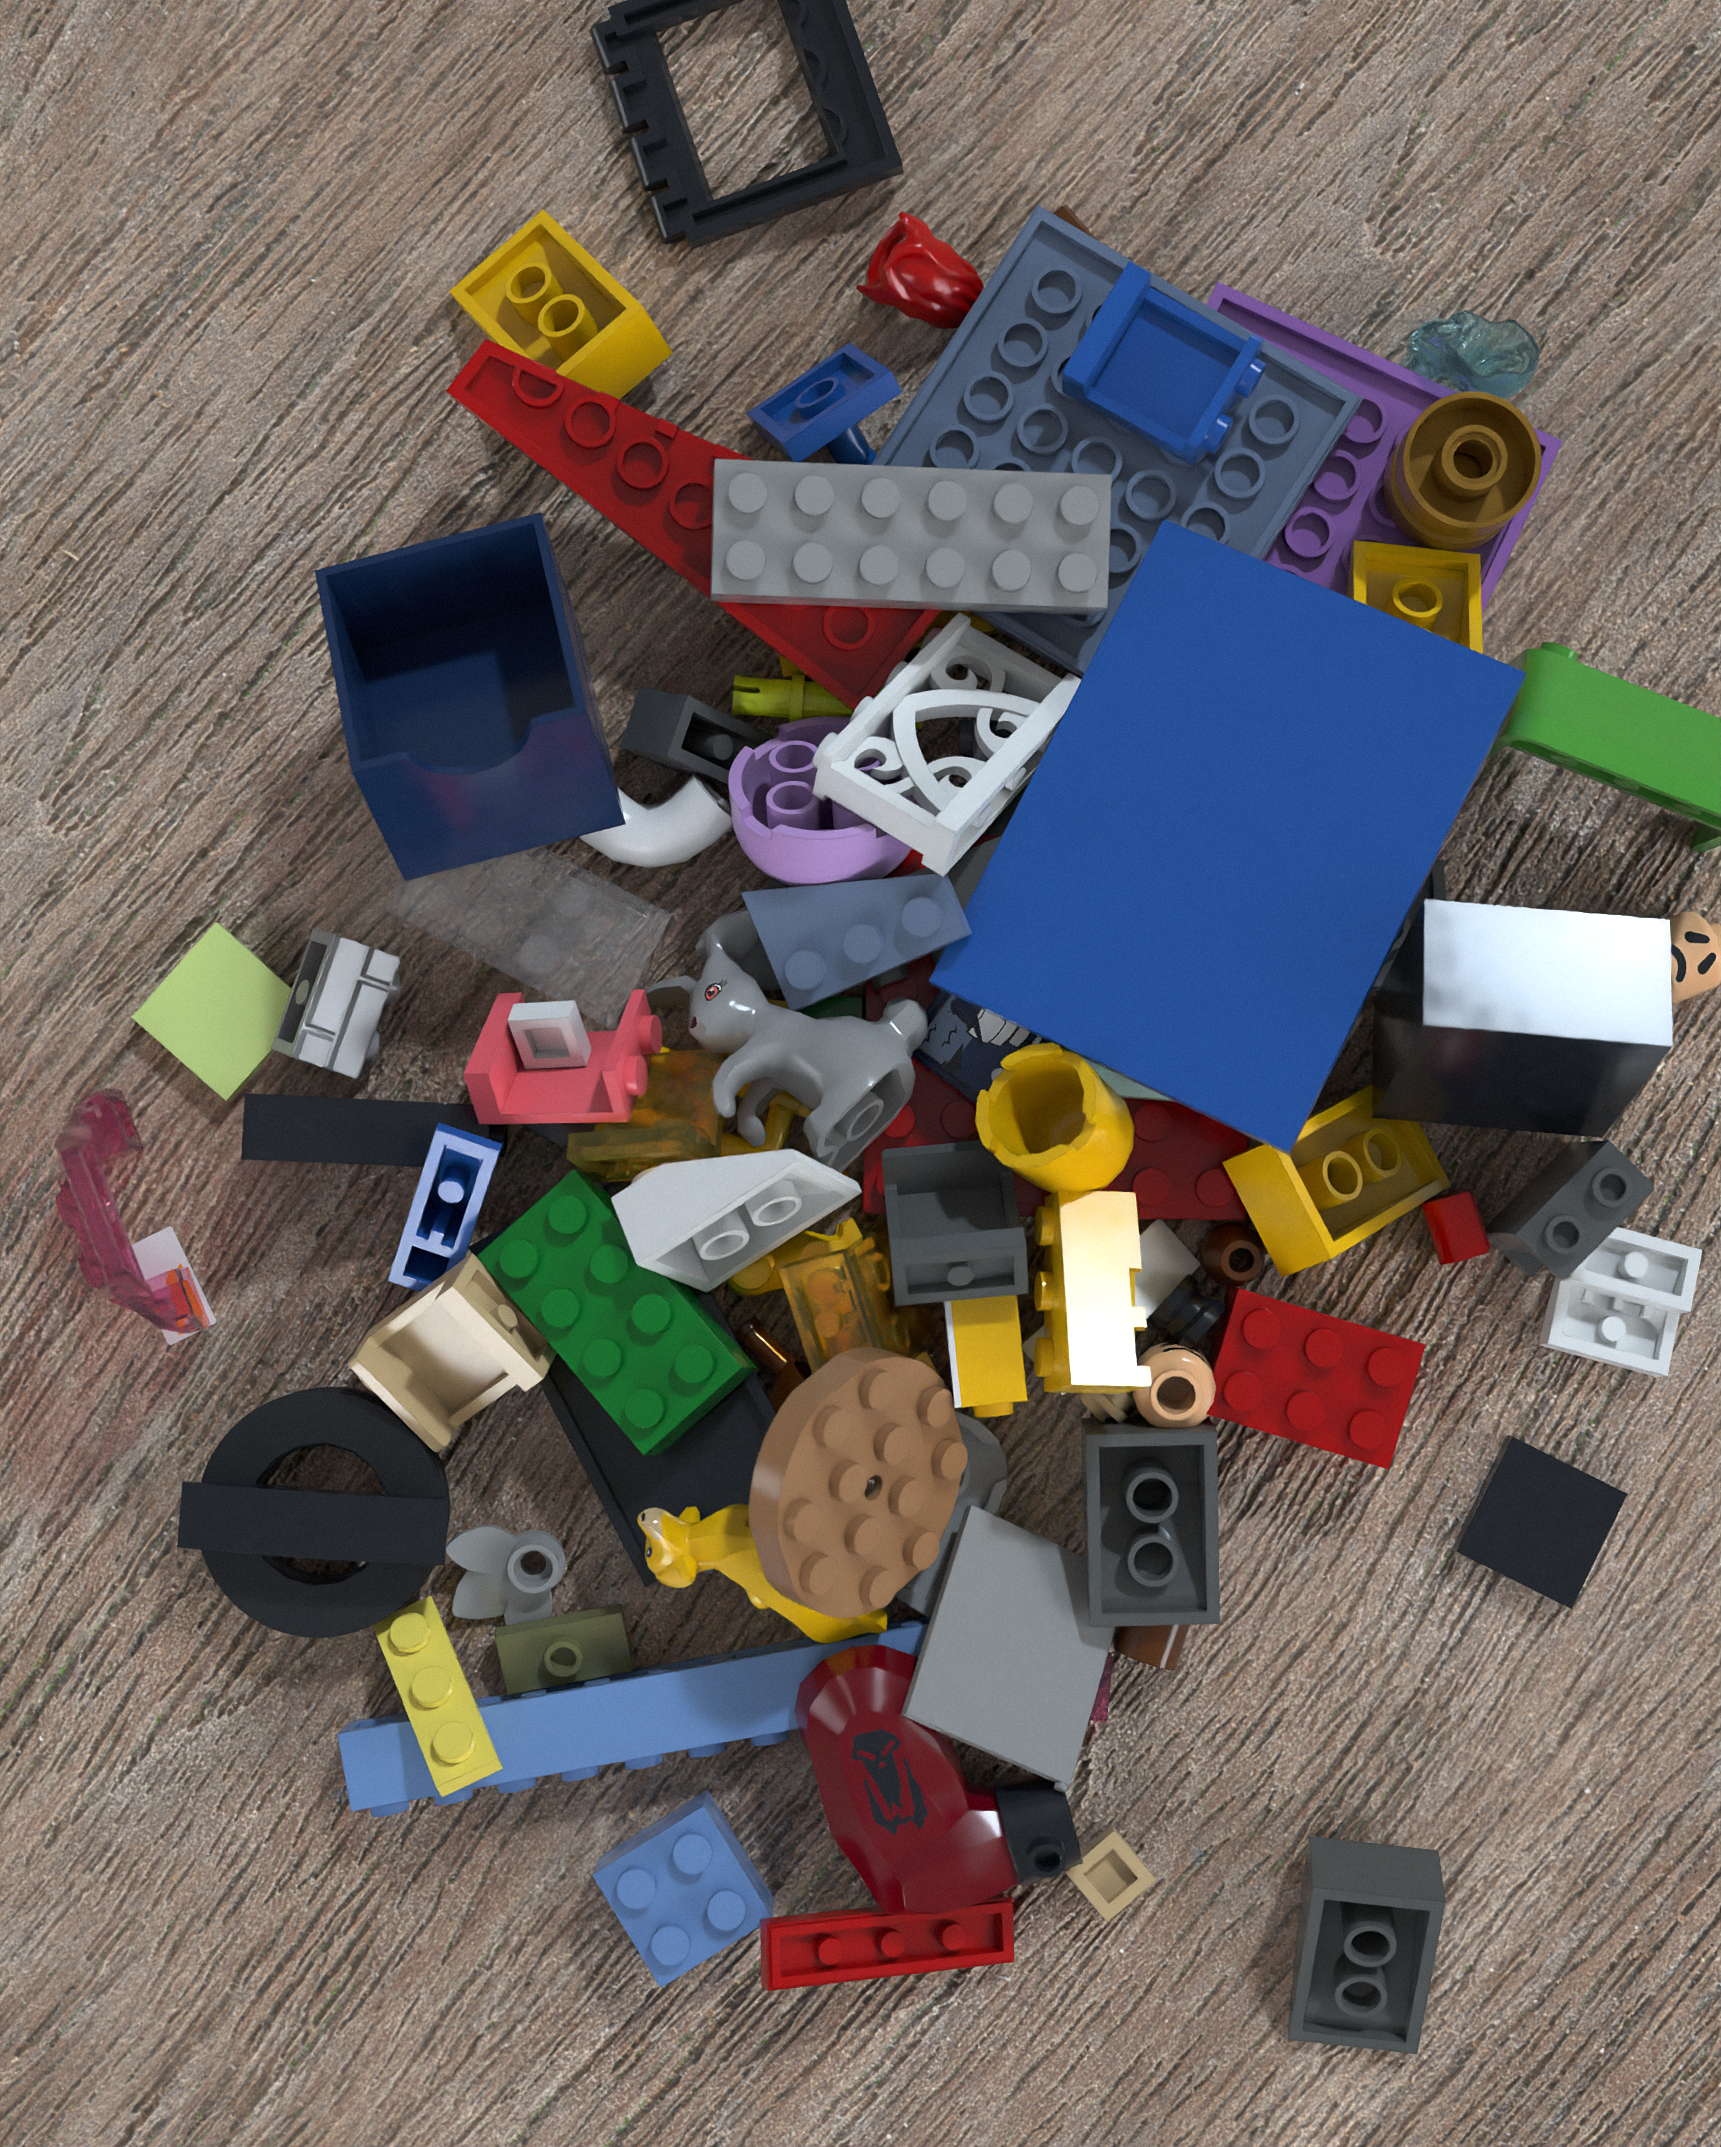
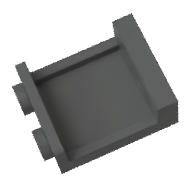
[881,1140,1029,1306]
[1485,1140,1654,1279]

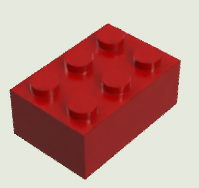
[1206,1286,1426,1469]

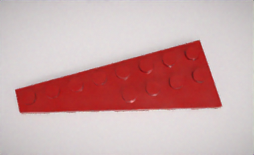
[446,339,941,712]

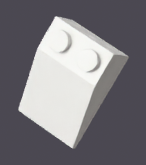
[611,1149,862,1293]

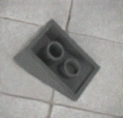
[1081,1416,1220,1627]
[1288,1836,1446,2054]

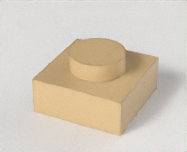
[1065,1825,1156,1922]

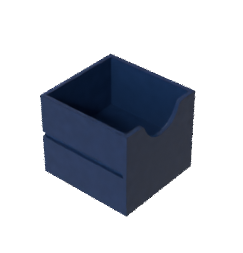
[314,512,626,881]

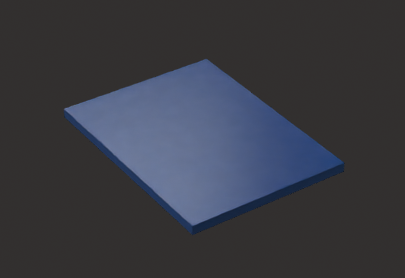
[929,519,1526,1155]

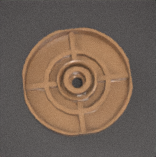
[749,1347,968,1618]

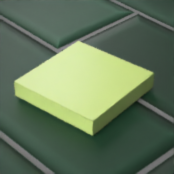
[131,922,292,1102]

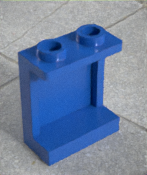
[1062,261,1267,467]

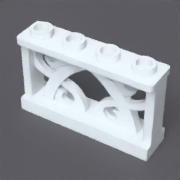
[812,612,1081,877]

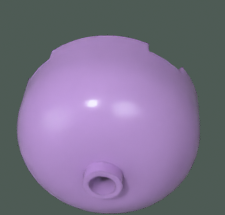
[728,716,922,887]

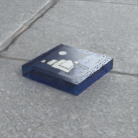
[912,990,1051,1104]

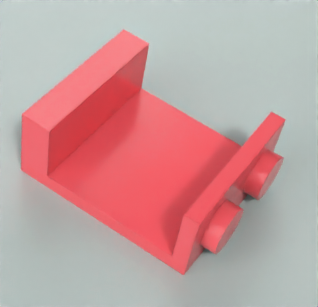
[463,989,662,1125]

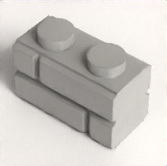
[271,928,401,1079]

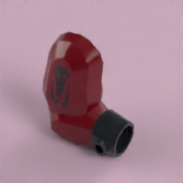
[794,1645,1083,1915]

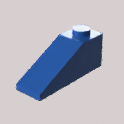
[388,1123,502,1292]

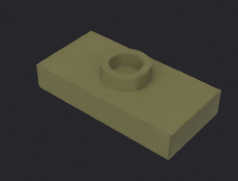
[494,1603,634,1695]

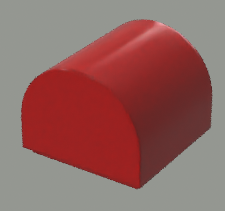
[1421,1188,1491,1265]

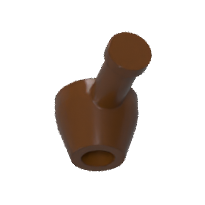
[1200,1222,1269,1287]
[735,1316,816,1413]

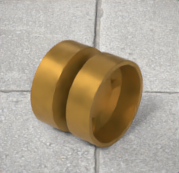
[1383,391,1542,552]

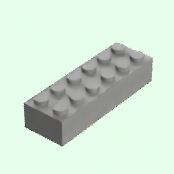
[710,459,1112,615]

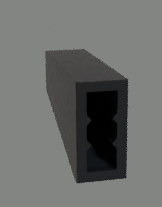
[241,1093,508,1170]

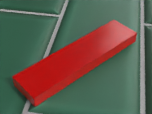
[760,1892,1015,1991]

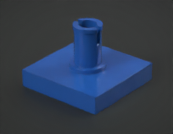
[746,342,902,465]

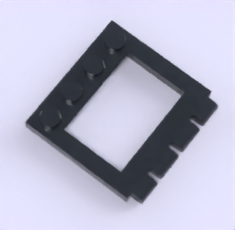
[590,0,904,250]

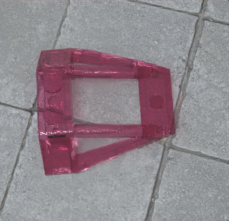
[55,1088,212,1334]

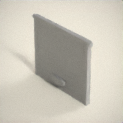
[901,1505,1116,1792]

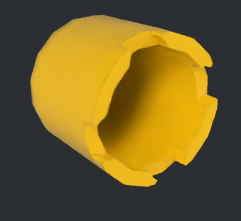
[975,1043,1134,1193]

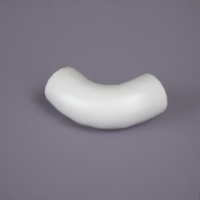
[579,774,733,868]

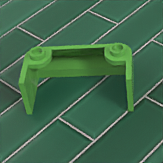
[1486,642,1721,853]

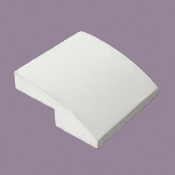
[1538,1227,1702,1377]

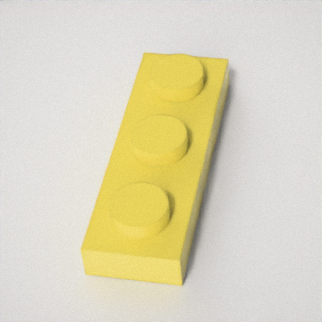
[373,1596,503,1797]

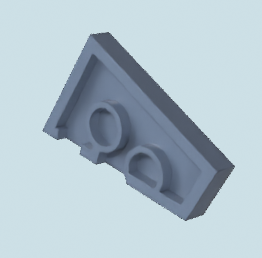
[741,873,973,1012]

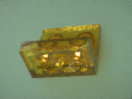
[566,1049,728,1183]
[778,1222,932,1374]

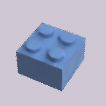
[592,1790,775,1988]

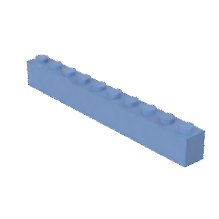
[337,1615,932,1817]

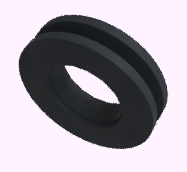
[201,1387,450,1638]

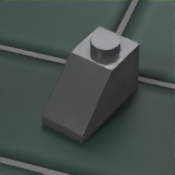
[620,687,776,789]

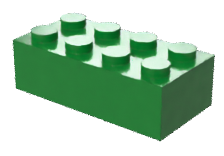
[477,1169,757,1455]

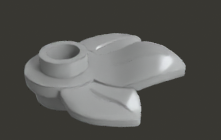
[446,1524,566,1625]

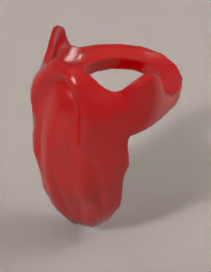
[856,212,984,329]

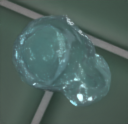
[1407,310,1539,399]

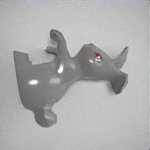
[645,908,928,1173]

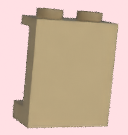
[348,1253,557,1452]

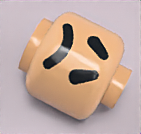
[1663,911,1721,1004]
[1132,1341,1216,1428]

